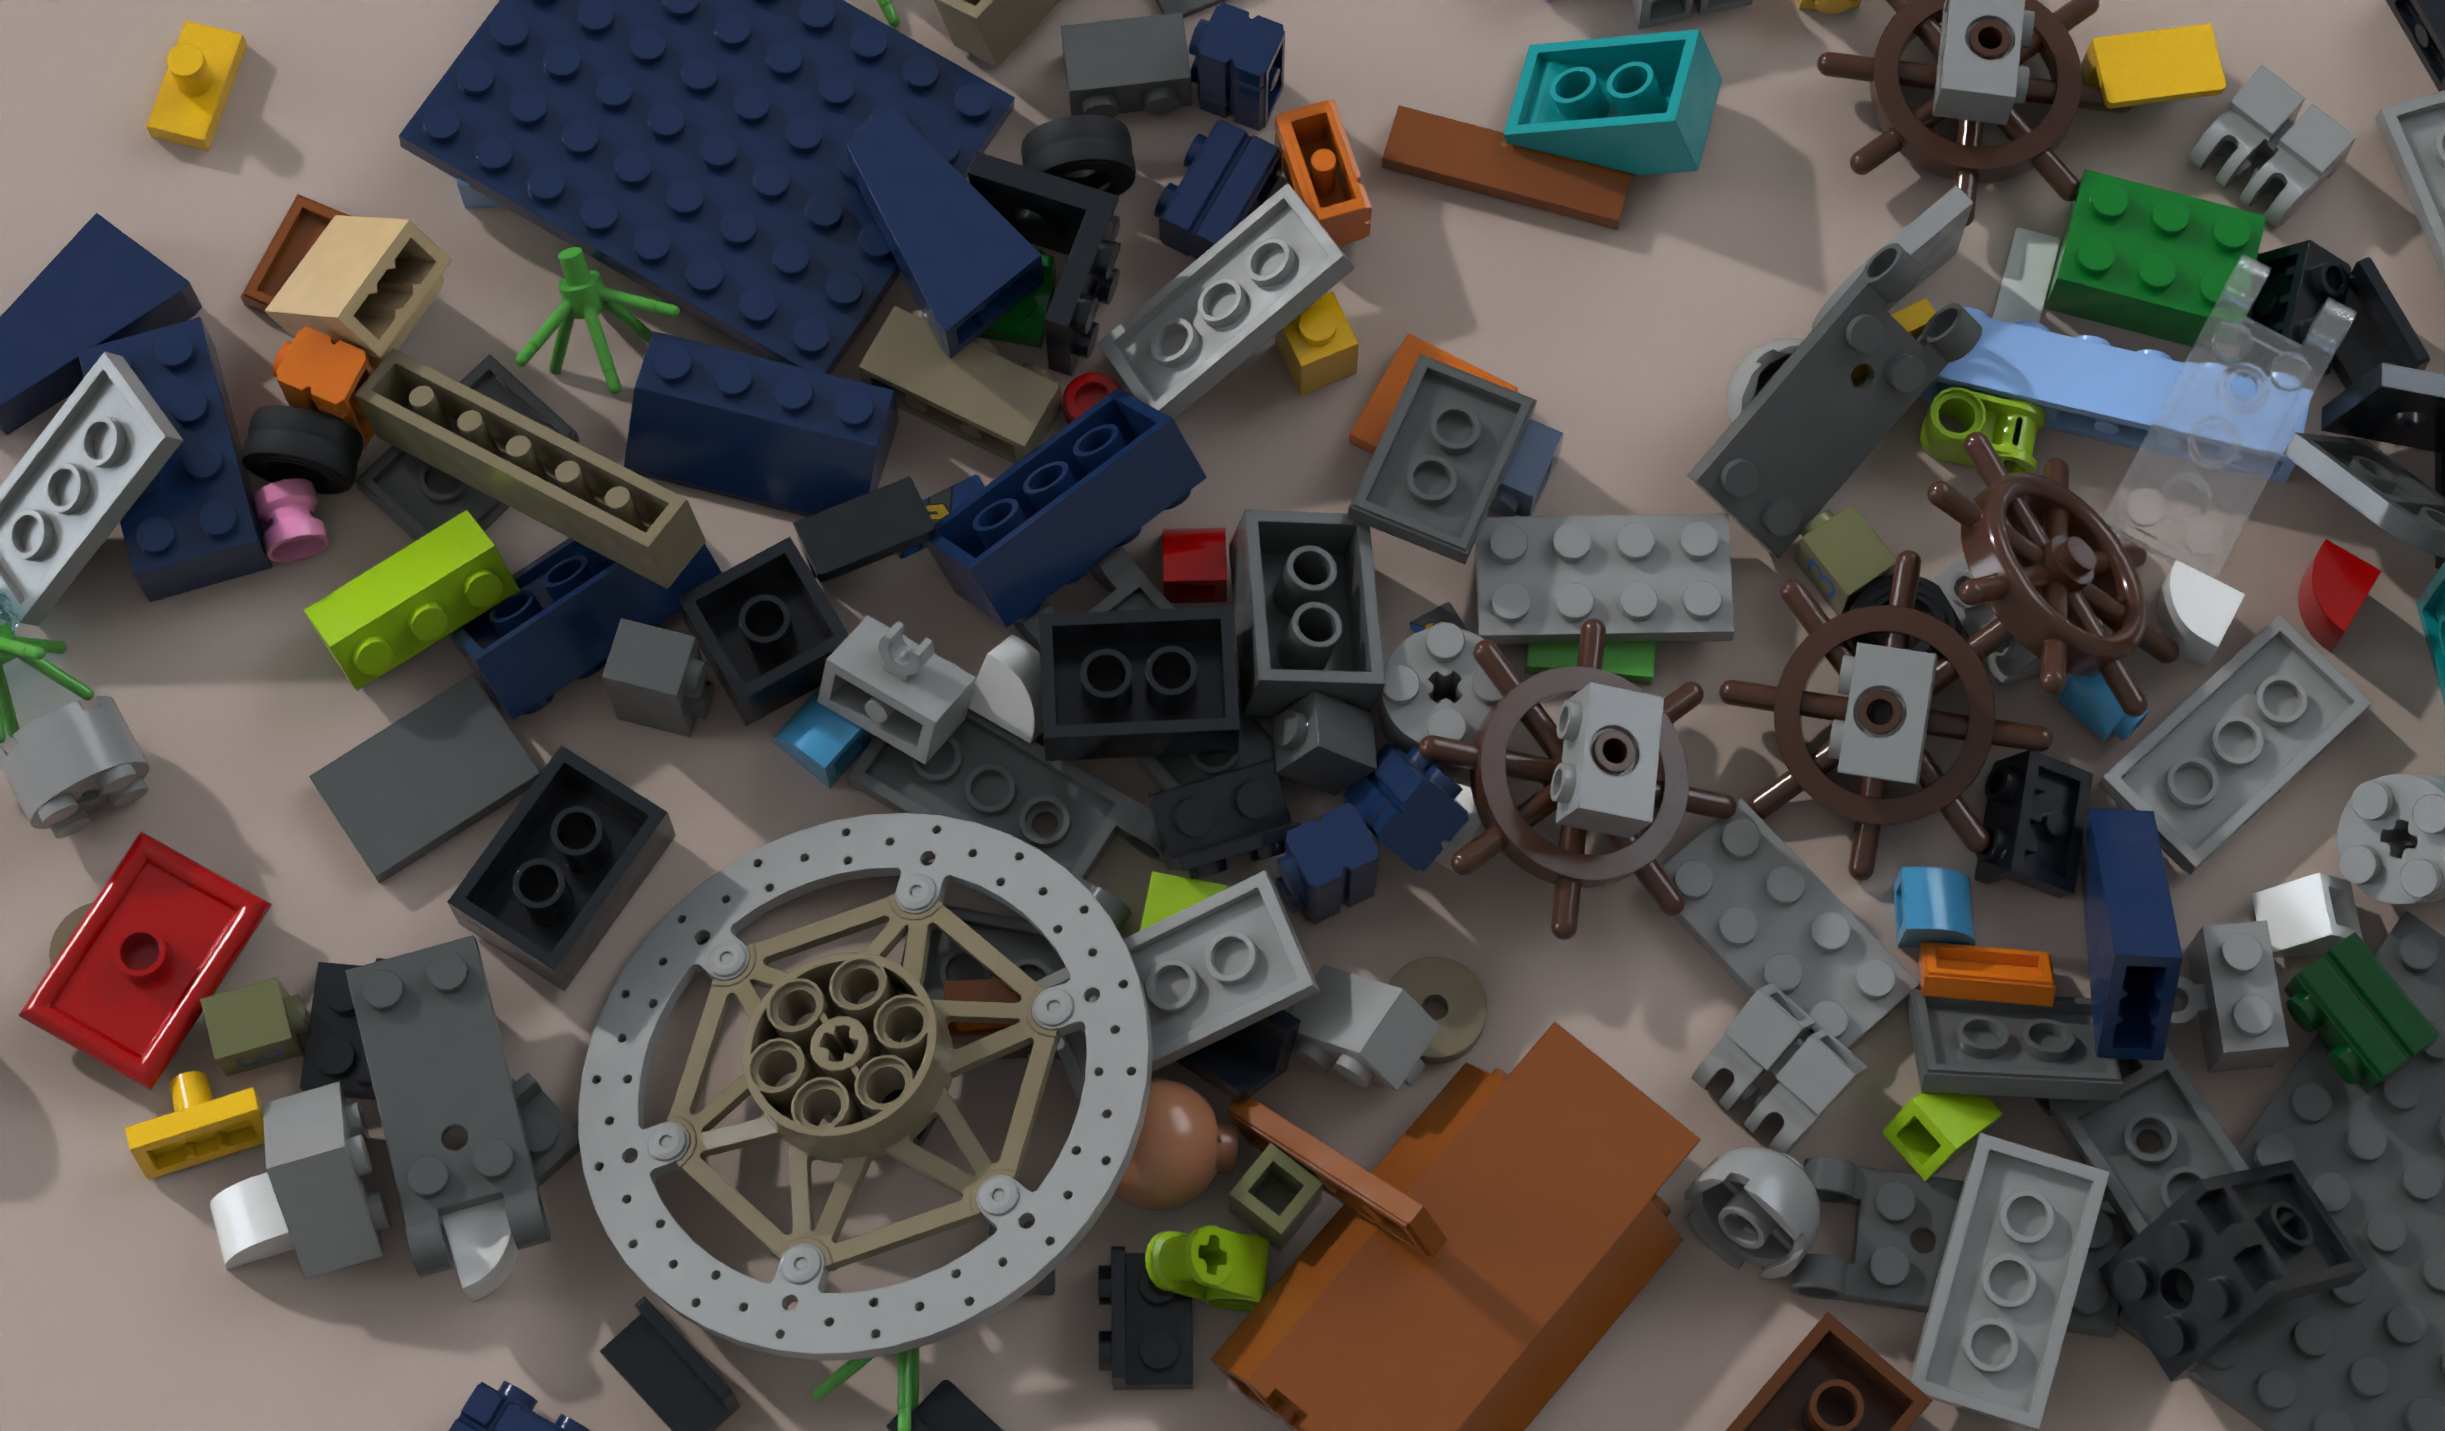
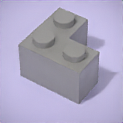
[263,1081,391,1279]

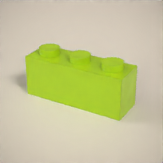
[304,510,520,692]

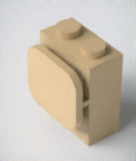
[265,215,452,370]

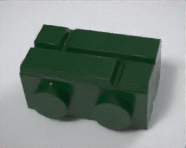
[2284,932,2440,1094]

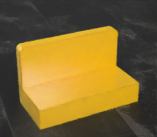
[2081,23,2226,109]

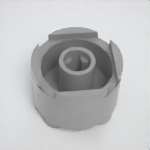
[1379,622,1503,770]
[0,696,150,838]
[2337,774,2445,904]

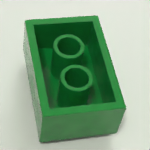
[2045,169,2267,356]

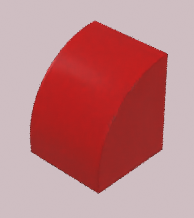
[1162,528,1227,603]
[2298,539,2381,653]

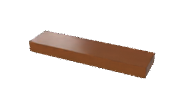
[1382,105,1633,230]
[1226,1097,1447,1258]

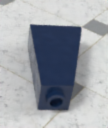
[846,107,1044,359]
[0,213,202,435]
[2080,808,2183,1061]

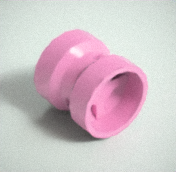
[252,478,329,563]

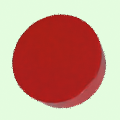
[1062,372,1122,425]

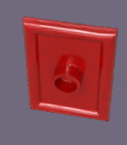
[19,831,272,1091]

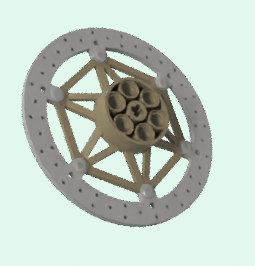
[578,813,1153,1361]

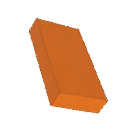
[1918,941,2056,1007]

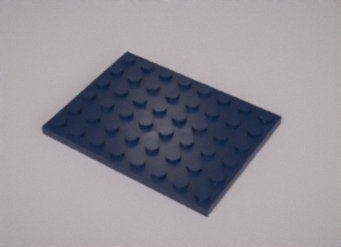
[399,0,1015,375]

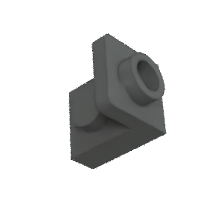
[512,1073,580,1187]

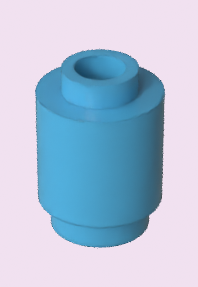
[2057,673,2149,743]

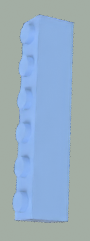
[1918,307,2312,483]

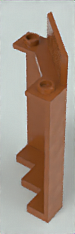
[1210,1021,1701,1431]

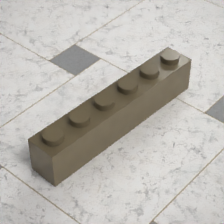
[354,349,706,589]

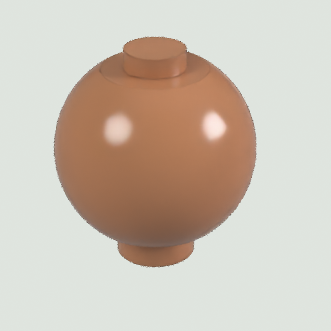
[1114,1078,1238,1211]

